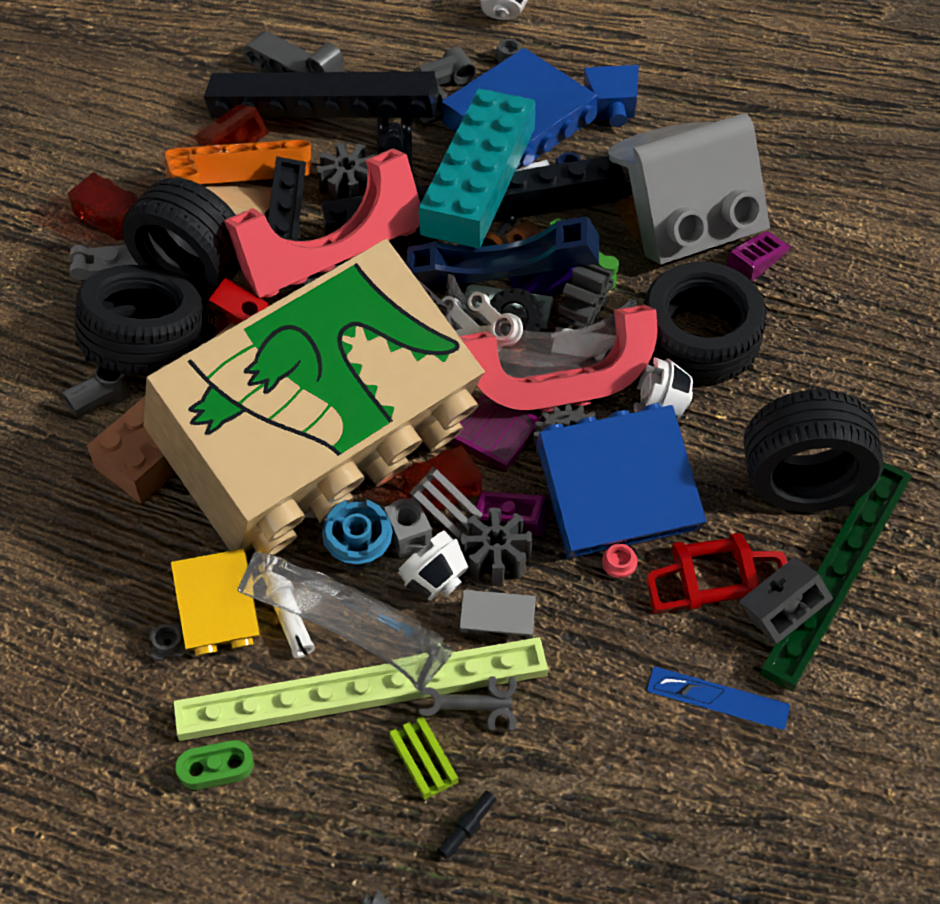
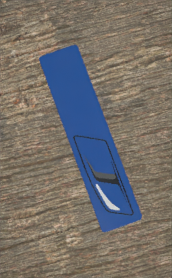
[647,667,790,730]

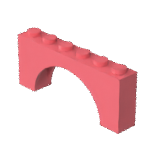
[224,149,420,298]

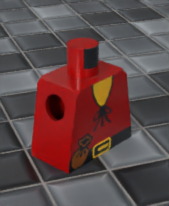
[208,278,269,338]

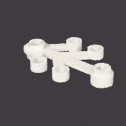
[441,292,523,352]

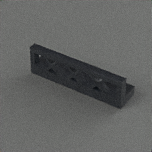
[267,156,306,241]

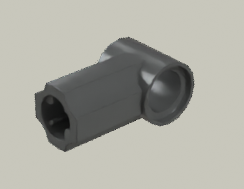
[416,47,477,85]
[62,366,131,417]

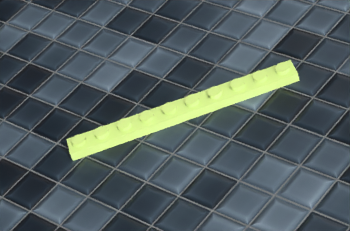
[174,637,548,741]

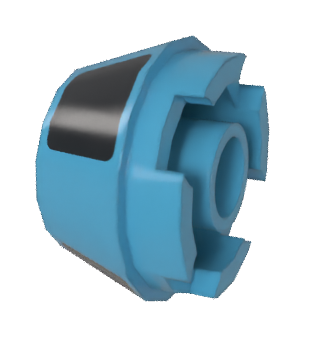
[322,499,393,569]

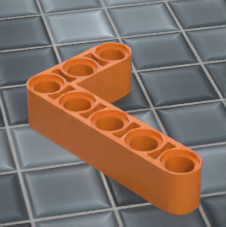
[164,140,312,184]

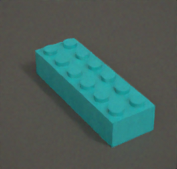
[419,88,536,249]

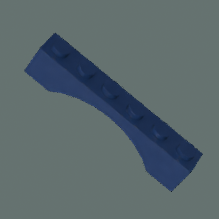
[406,216,599,290]

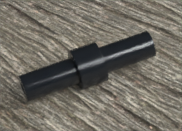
[436,791,497,860]

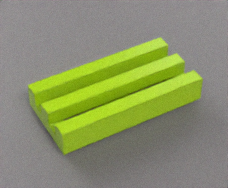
[389,716,458,800]

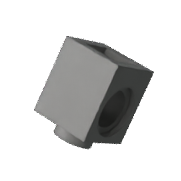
[384,497,432,558]

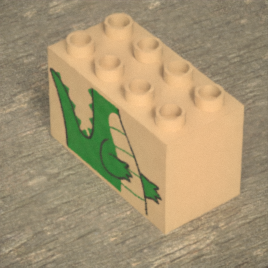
[143,238,485,560]

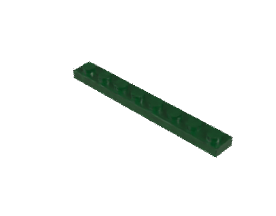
[760,462,912,692]

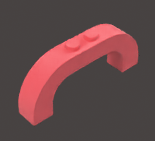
[459,305,657,412]

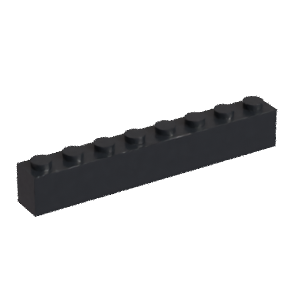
[204,71,439,118]

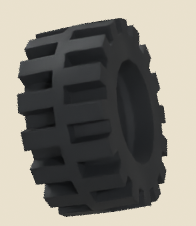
[485,288,544,346]

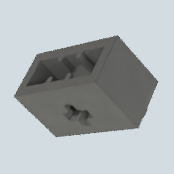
[739,557,833,644]

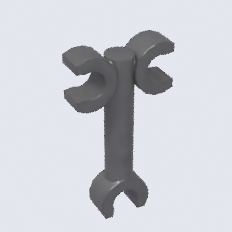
[419,676,517,730]

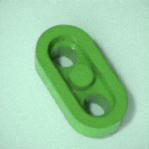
[176,740,254,790]

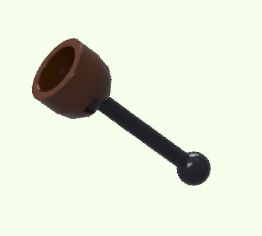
[481,214,516,246]

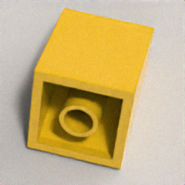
[171,548,260,656]

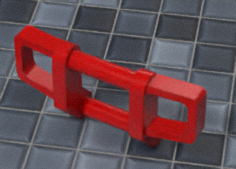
[646,533,787,614]

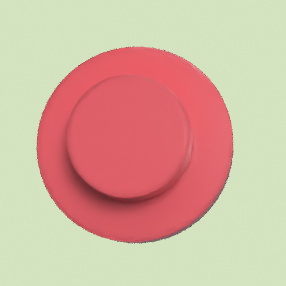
[602,544,638,578]

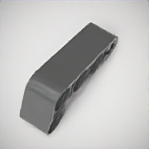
[243,31,344,73]

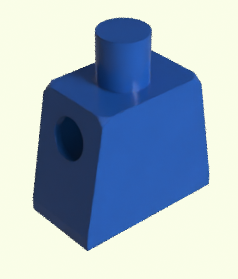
[583,65,639,127]

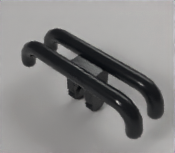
[377,118,412,172]

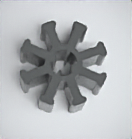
[317,142,375,201]
[558,264,614,332]
[461,508,532,586]

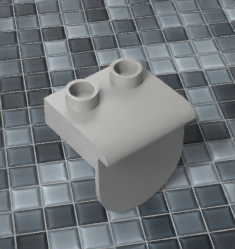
[608,113,770,264]

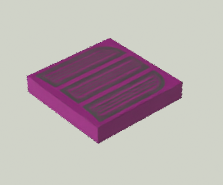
[450,393,542,472]

